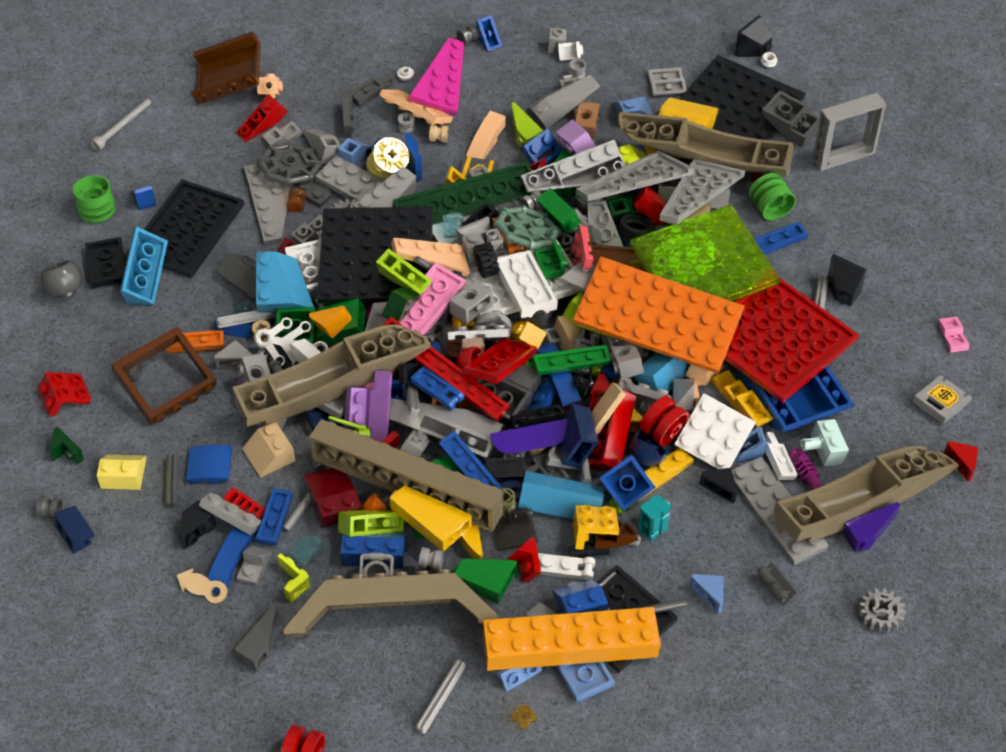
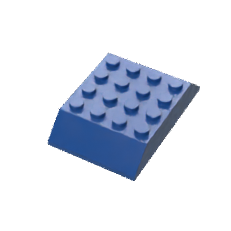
[735,366,854,432]

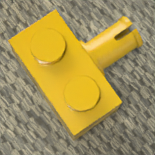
[509,321,547,349]

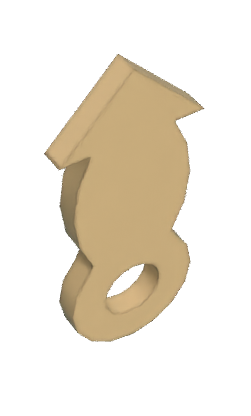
[177,568,228,604]

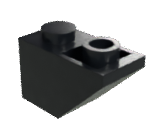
[179,500,216,549]

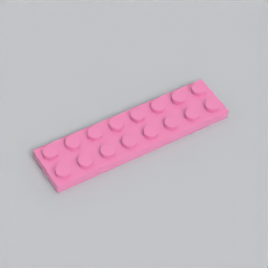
[362,263,467,389]

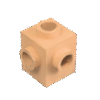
[257,74,283,98]

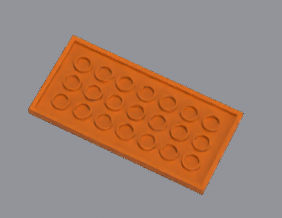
[573,257,745,374]

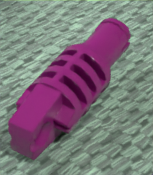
[789,447,823,490]

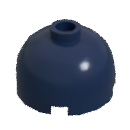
[629,429,670,467]

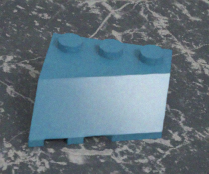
[256,251,314,313]

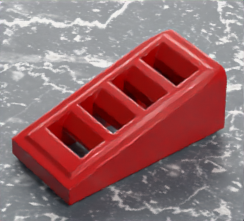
[222,487,266,520]

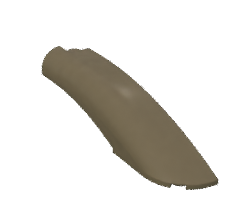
[619,112,794,176]
[232,325,431,427]
[774,446,959,542]

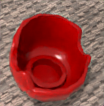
[457,346,482,370]

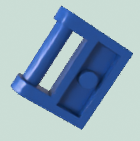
[521,128,564,166]

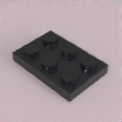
[85,237,126,288]

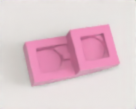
[939,317,969,353]

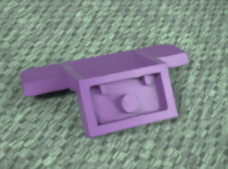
[344,370,392,443]

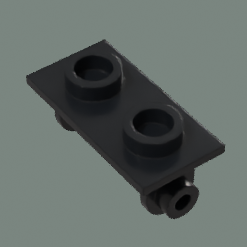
[572,370,594,396]

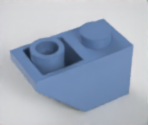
[338,138,370,166]

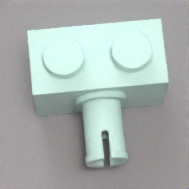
[800,419,849,467]

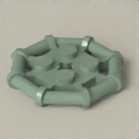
[494,205,561,251]

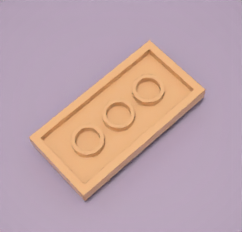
[379,89,453,125]

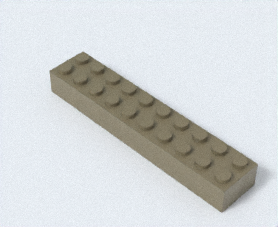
[309,419,503,532]

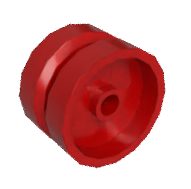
[639,395,689,446]
[281,724,326,752]

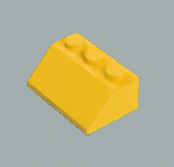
[659,98,719,129]

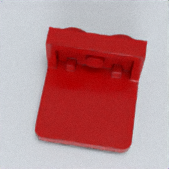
[37,372,91,416]

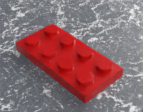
[463,338,537,384]

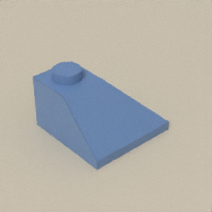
[613,96,653,117]

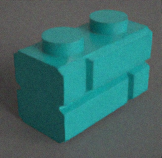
[638,495,671,541]

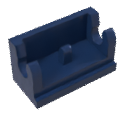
[55,505,94,554]

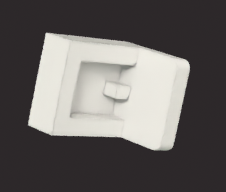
[557,41,583,61]

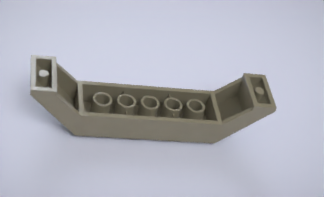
[284,569,500,637]

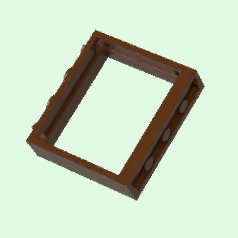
[112,326,217,425]

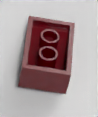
[304,468,362,528]

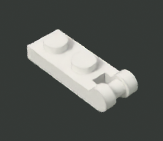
[538,553,595,581]

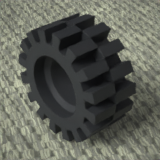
[473,242,499,278]

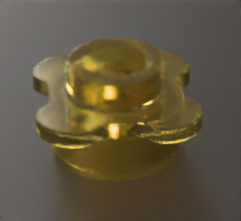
[512,705,538,729]

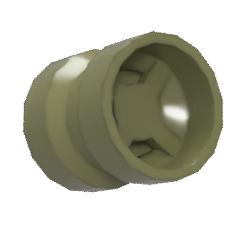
[500,488,516,515]

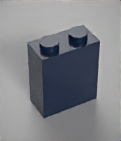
[558,404,599,469]

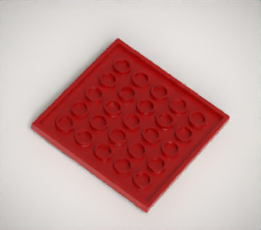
[725,272,859,403]

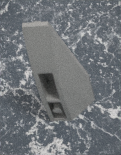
[520,140,626,193]
[389,398,504,460]

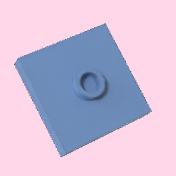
[557,662,615,703]

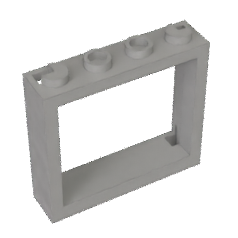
[812,93,886,171]

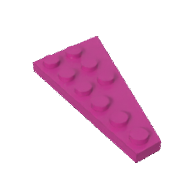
[408,37,464,115]

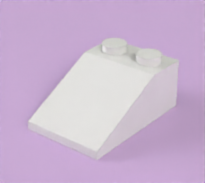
[285,239,321,300]

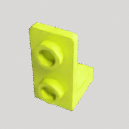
[277,553,310,603]

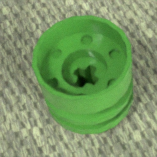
[749,173,796,221]
[73,175,115,223]

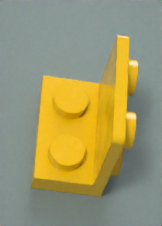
[572,505,619,550]

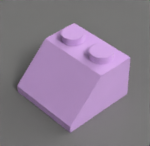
[556,119,596,154]

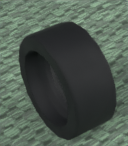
[618,213,654,244]

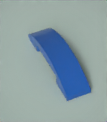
[537,342,581,408]
[208,527,259,594]

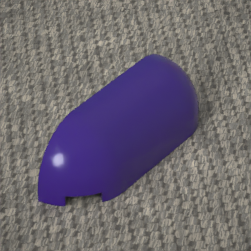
[490,418,568,454]

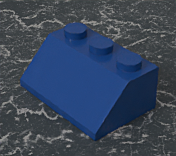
[340,532,407,568]

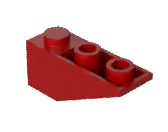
[235,94,288,142]

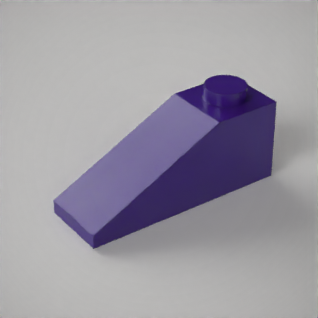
[843,502,900,552]

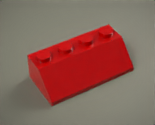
[588,389,636,472]

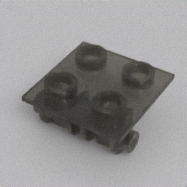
[493,507,539,550]

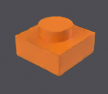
[361,492,387,510]

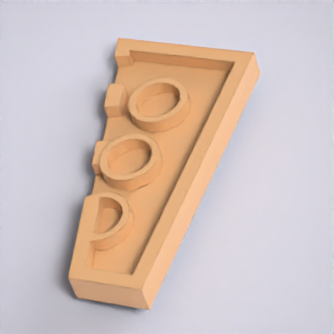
[391,238,470,277]

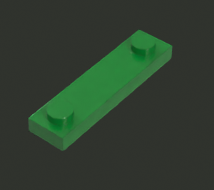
[532,345,611,375]

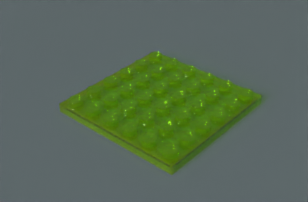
[630,204,780,301]

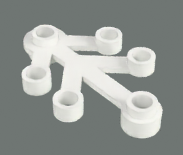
[254,317,328,366]

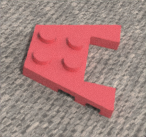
[571,226,593,299]

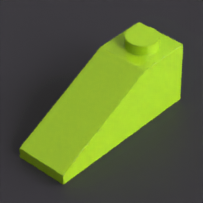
[511,102,543,147]
[376,248,432,295]
[338,510,404,537]

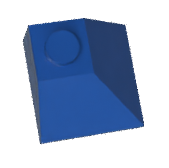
[599,455,656,511]

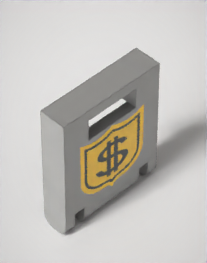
[912,375,972,424]

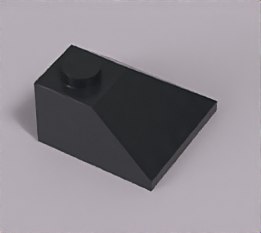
[735,15,773,57]
[827,254,867,307]

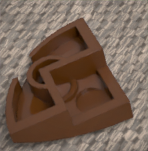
[593,520,638,549]

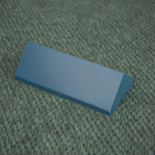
[120,226,168,306]
[632,352,691,393]
[518,471,605,520]

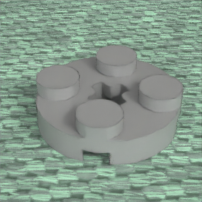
[474,310,512,344]

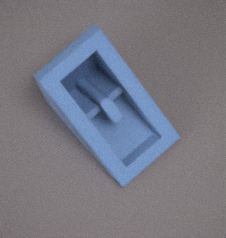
[734,427,766,463]
[690,574,724,614]

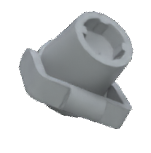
[359,553,394,578]

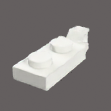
[764,432,798,480]

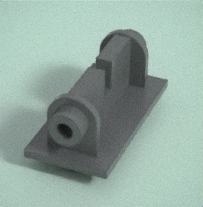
[757,562,797,607]

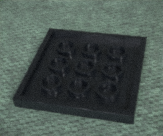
[560,565,678,673]

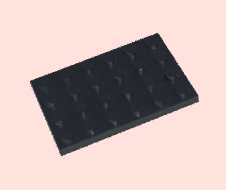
[127,179,244,278]

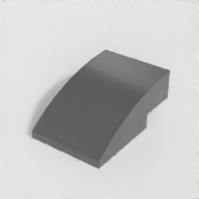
[762,91,820,147]

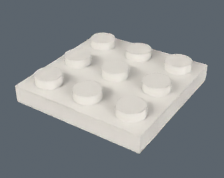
[674,393,756,469]

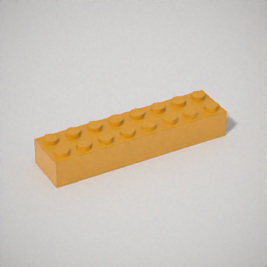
[483,607,661,671]

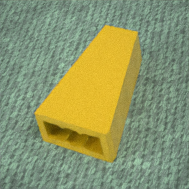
[390,485,472,551]

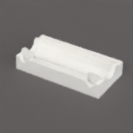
[497,250,558,318]

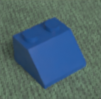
[552,580,608,614]

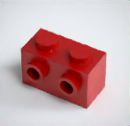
[634,186,667,227]

